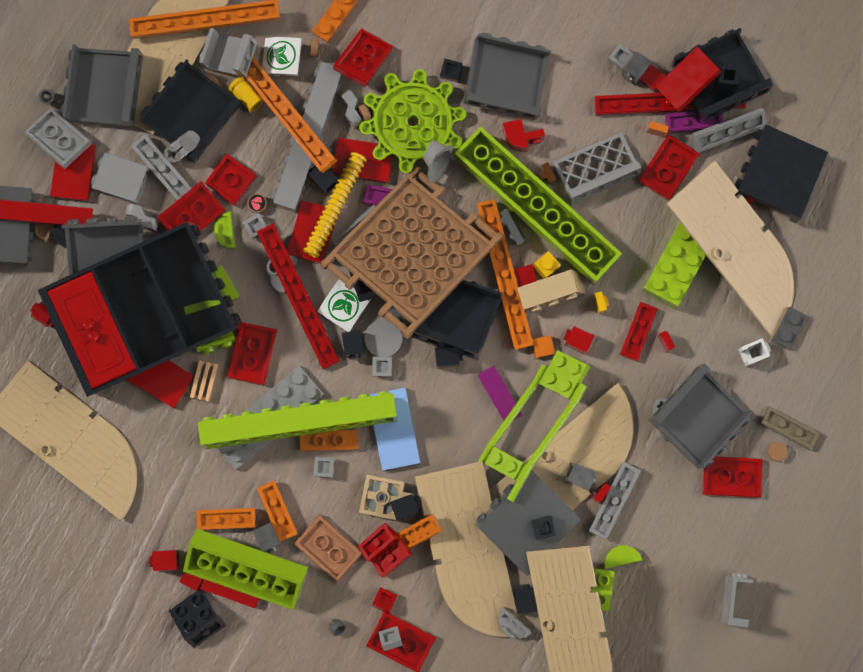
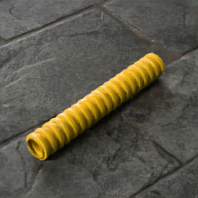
[304,152,366,258]

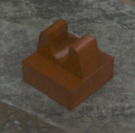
[536,162,558,185]

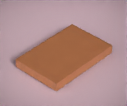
[294,515,362,583]

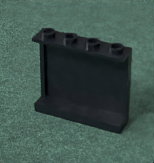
[671,28,773,122]
[140,59,241,163]
[734,124,828,223]
[406,279,502,360]

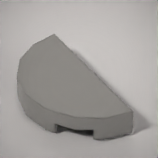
[498,607,533,639]

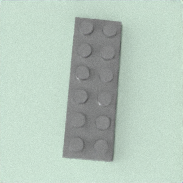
[217,366,324,470]

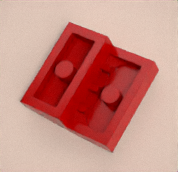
[358,523,412,578]

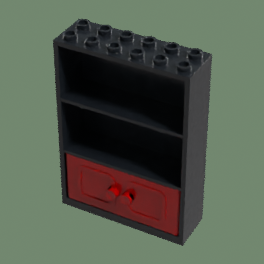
[38,222,242,397]

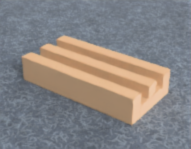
[190,360,219,402]

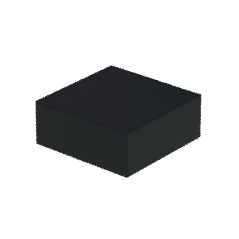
[440,58,463,83]
[531,515,556,540]

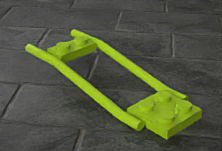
[478,350,590,502]

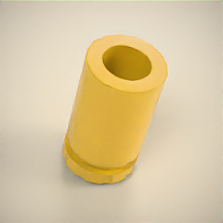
[229,76,264,113]

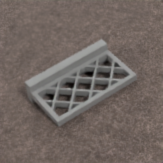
[553,132,641,204]

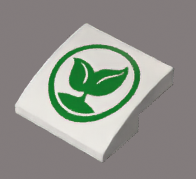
[262,37,302,77]
[317,279,371,332]

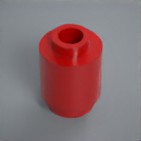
[30,301,54,328]

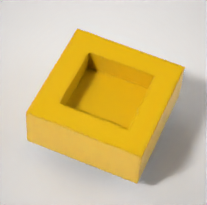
[592,291,609,314]

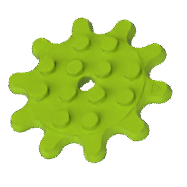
[359,69,466,173]

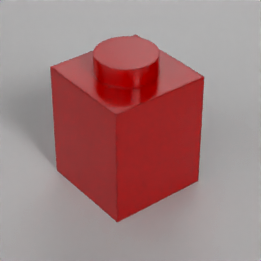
[563,326,595,355]
[149,550,180,571]

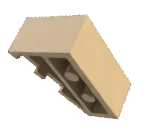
[517,270,586,313]

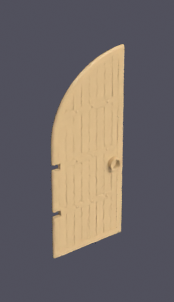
[127,0,230,135]
[666,160,794,338]
[0,360,137,521]
[489,383,634,511]
[415,461,519,638]
[526,545,612,672]

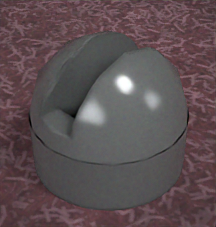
[39,89,56,105]
[329,619,346,636]

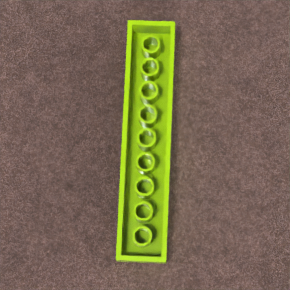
[454,126,622,285]
[198,391,397,450]

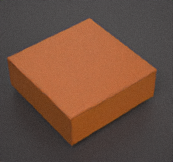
[646,121,669,138]
[532,335,555,358]

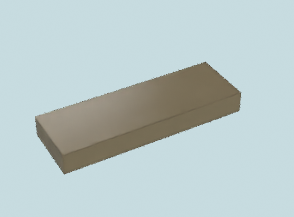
[759,406,821,451]

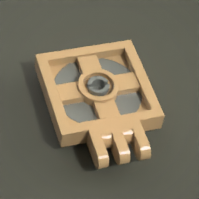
[359,475,416,520]

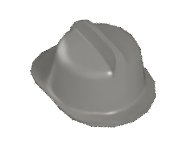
[424,141,454,183]

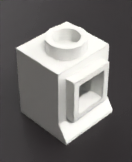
[738,338,771,367]

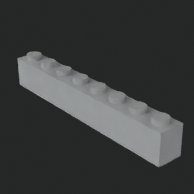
[272,62,344,213]

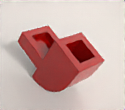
[502,119,545,152]

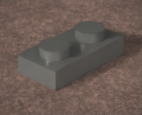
[500,209,528,246]
[771,307,807,350]

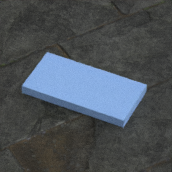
[370,388,420,471]

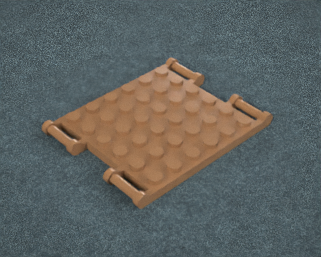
[320,165,504,339]

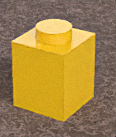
[533,251,561,279]

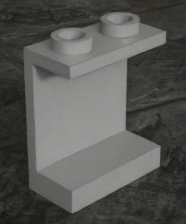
[199,28,257,77]
[91,153,151,205]
[721,573,753,628]

